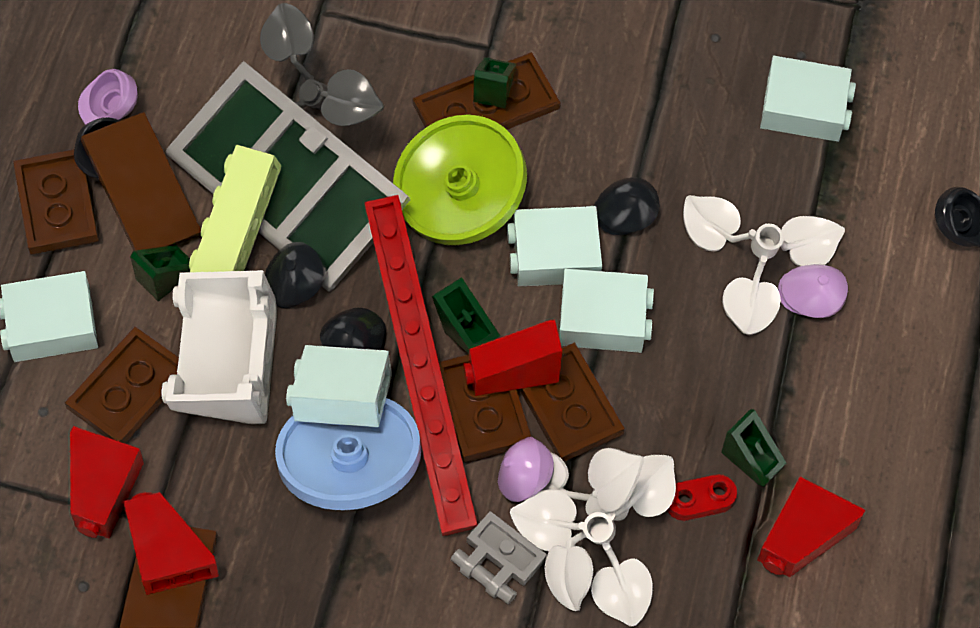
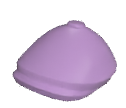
[78,69,138,125]
[778,264,848,318]
[498,437,553,502]

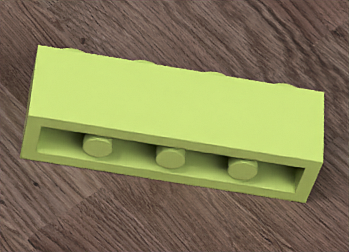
[189,145,282,272]

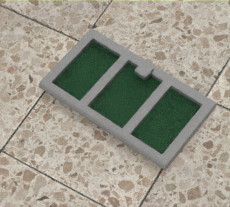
[165,61,411,292]

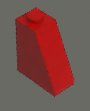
[463,319,562,396]
[70,426,144,539]
[757,477,865,577]
[124,492,219,595]

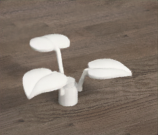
[683,195,845,335]
[541,448,644,611]
[510,455,676,626]

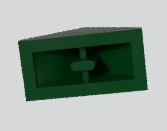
[473,57,517,108]
[130,245,191,301]
[432,277,501,353]
[721,409,786,487]

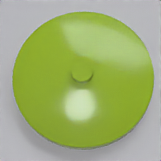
[393,115,527,245]

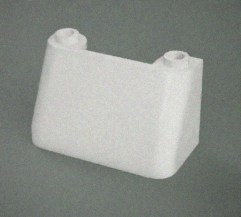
[162,270,277,424]

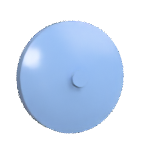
[275,398,421,510]

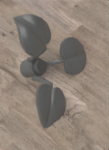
[240,3,384,153]

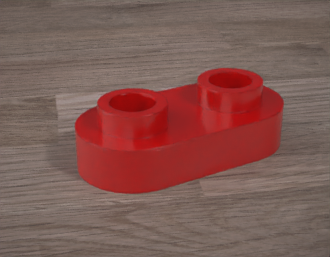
[667,474,737,521]

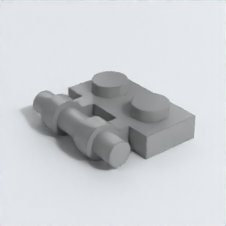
[451,511,547,604]

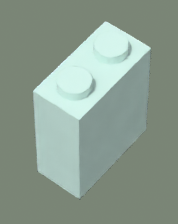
[760,56,856,142]
[507,206,602,287]
[559,268,654,353]
[0,271,98,362]
[286,345,392,427]

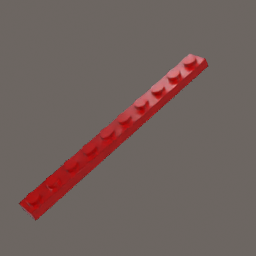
[364,195,477,536]

